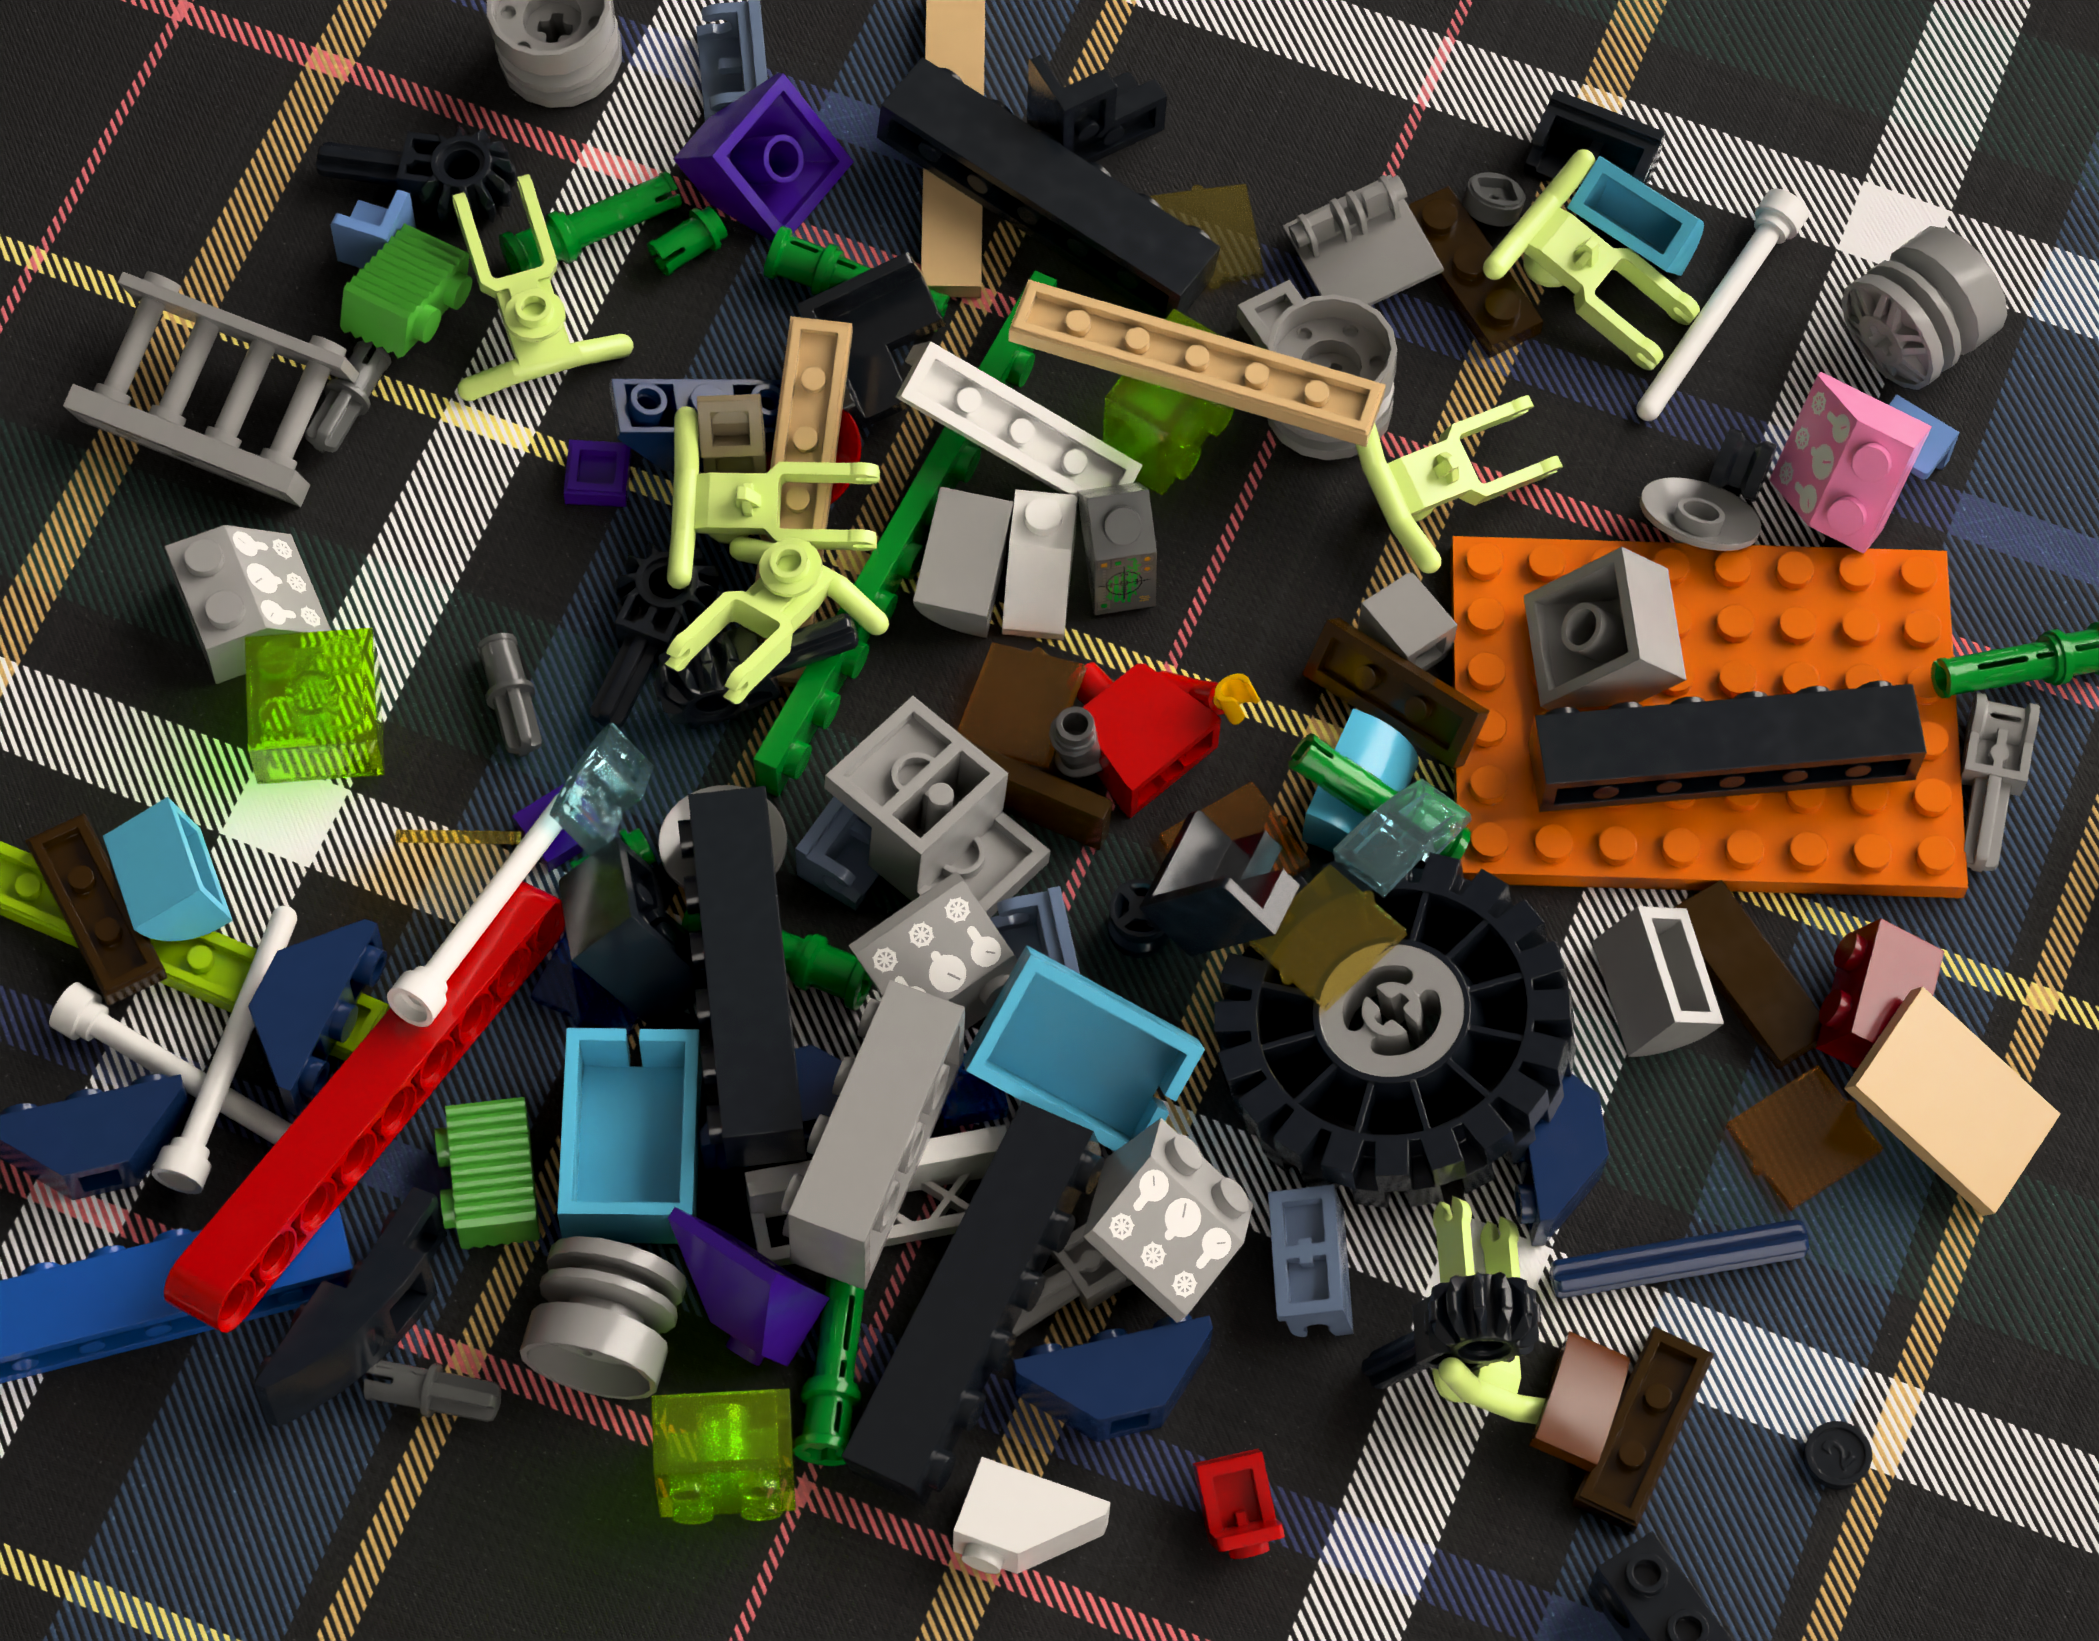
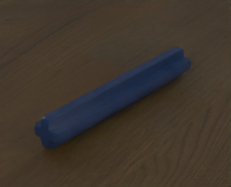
[1550,1219,1809,1299]

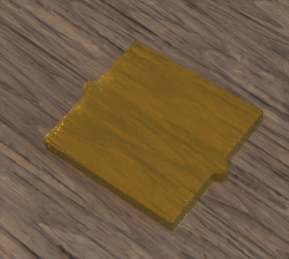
[1150,184,1264,289]
[395,830,521,845]
[1249,864,1407,1012]

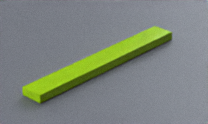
[0,841,390,1061]

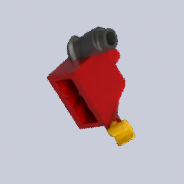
[1049,662,1260,818]

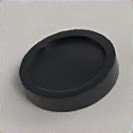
[1803,1421,1872,1489]

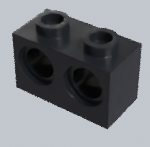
[1588,1531,1734,1641]

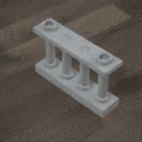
[63,271,359,507]

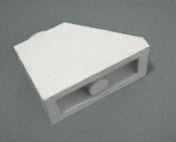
[1002,489,1078,640]
[953,1457,1110,1574]

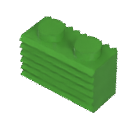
[340,223,472,358]
[435,1097,540,1250]

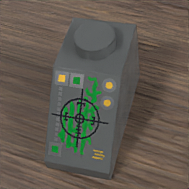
[1077,482,1157,615]

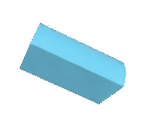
[1567,156,1704,276]
[1302,708,1419,868]
[103,797,233,941]

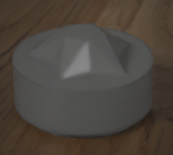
[1462,172,1526,226]

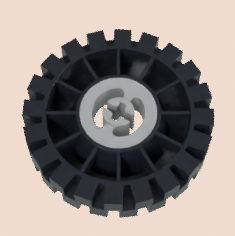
[1214,850,1576,1208]

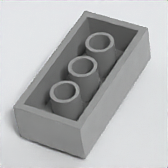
[781,980,965,1290]

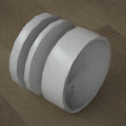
[487,0,622,108]
[1841,226,2007,390]
[1267,294,1397,460]
[520,1236,687,1400]

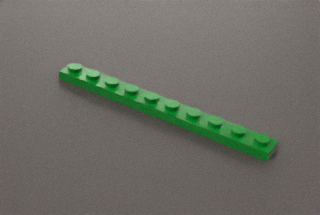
[753,271,1057,797]

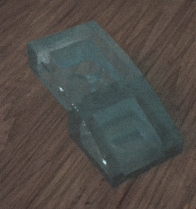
[549,722,654,856]
[1333,779,1472,897]

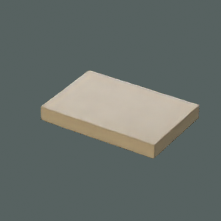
[1844,987,2060,1216]

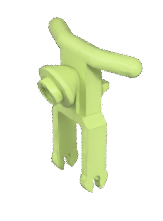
[1483,149,1700,370]
[452,174,634,401]
[1355,395,1563,574]
[666,406,880,589]
[665,536,889,704]
[1432,1196,1546,1424]

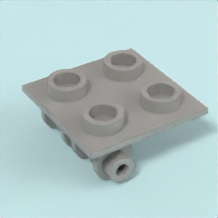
[1283,174,1444,306]

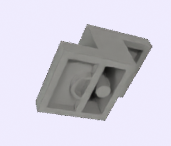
[824,696,1051,918]

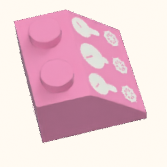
[1769,372,1932,554]

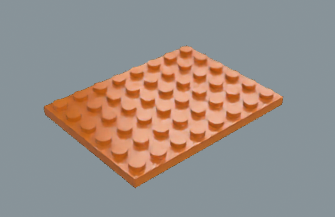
[1450,536,1968,898]

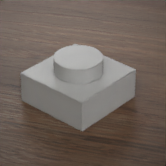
[1236,279,1303,349]

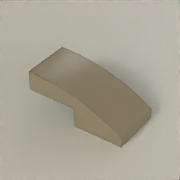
[697,394,768,473]

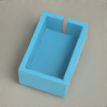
[963,945,1205,1151]
[557,1028,702,1244]

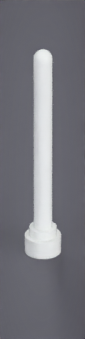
[1636,188,1809,421]
[387,792,578,1027]
[152,906,297,1194]
[49,982,292,1145]

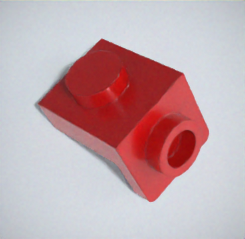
[1192,1448,1285,1559]

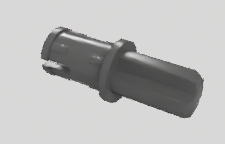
[305,340,391,453]
[477,633,542,757]
[363,1359,501,1422]

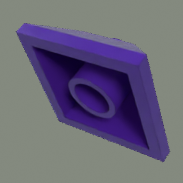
[673,73,854,242]
[668,1207,830,1367]

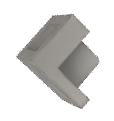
[1357,573,1457,671]

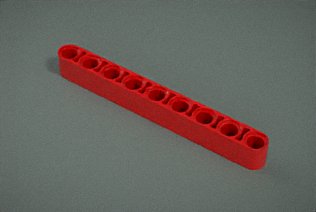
[164,881,565,1333]

